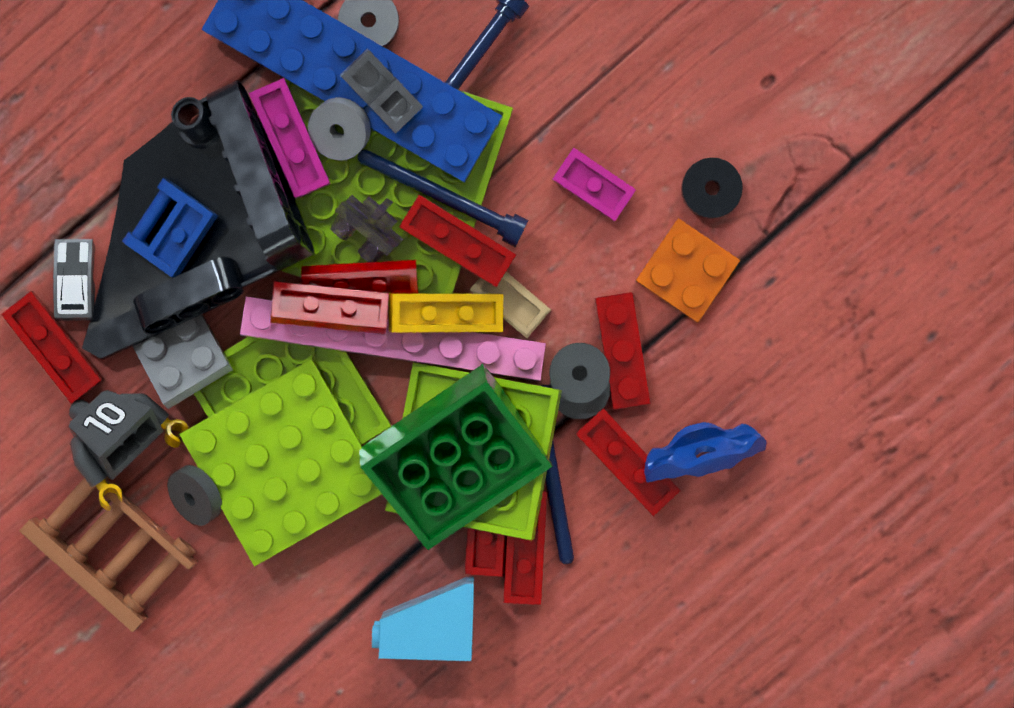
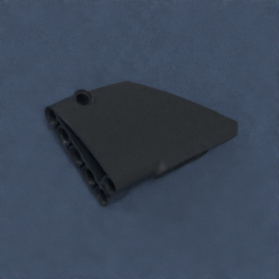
[82,80,315,360]

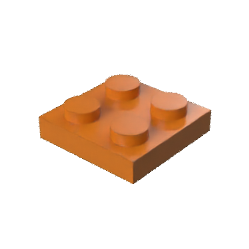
[635,218,740,323]

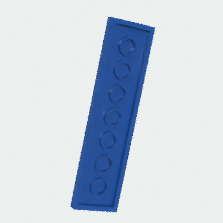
[201,0,503,183]

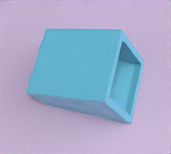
[372,576,474,661]

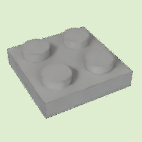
[133,314,233,409]

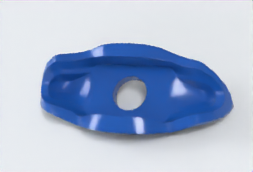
[644,422,767,482]

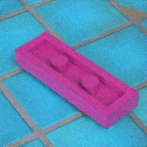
[249,78,331,199]

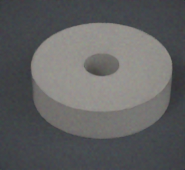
[338,0,399,47]
[308,97,371,160]

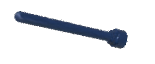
[445,0,529,90]
[357,149,529,247]
[540,384,574,565]

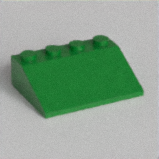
[359,364,553,550]

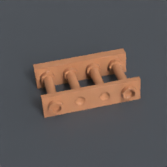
[19,468,198,632]

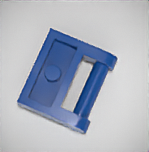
[122,178,218,278]

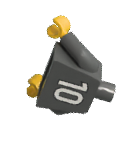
[69,390,188,511]

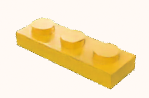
[389,293,504,333]

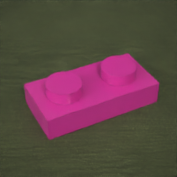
[552,147,636,222]

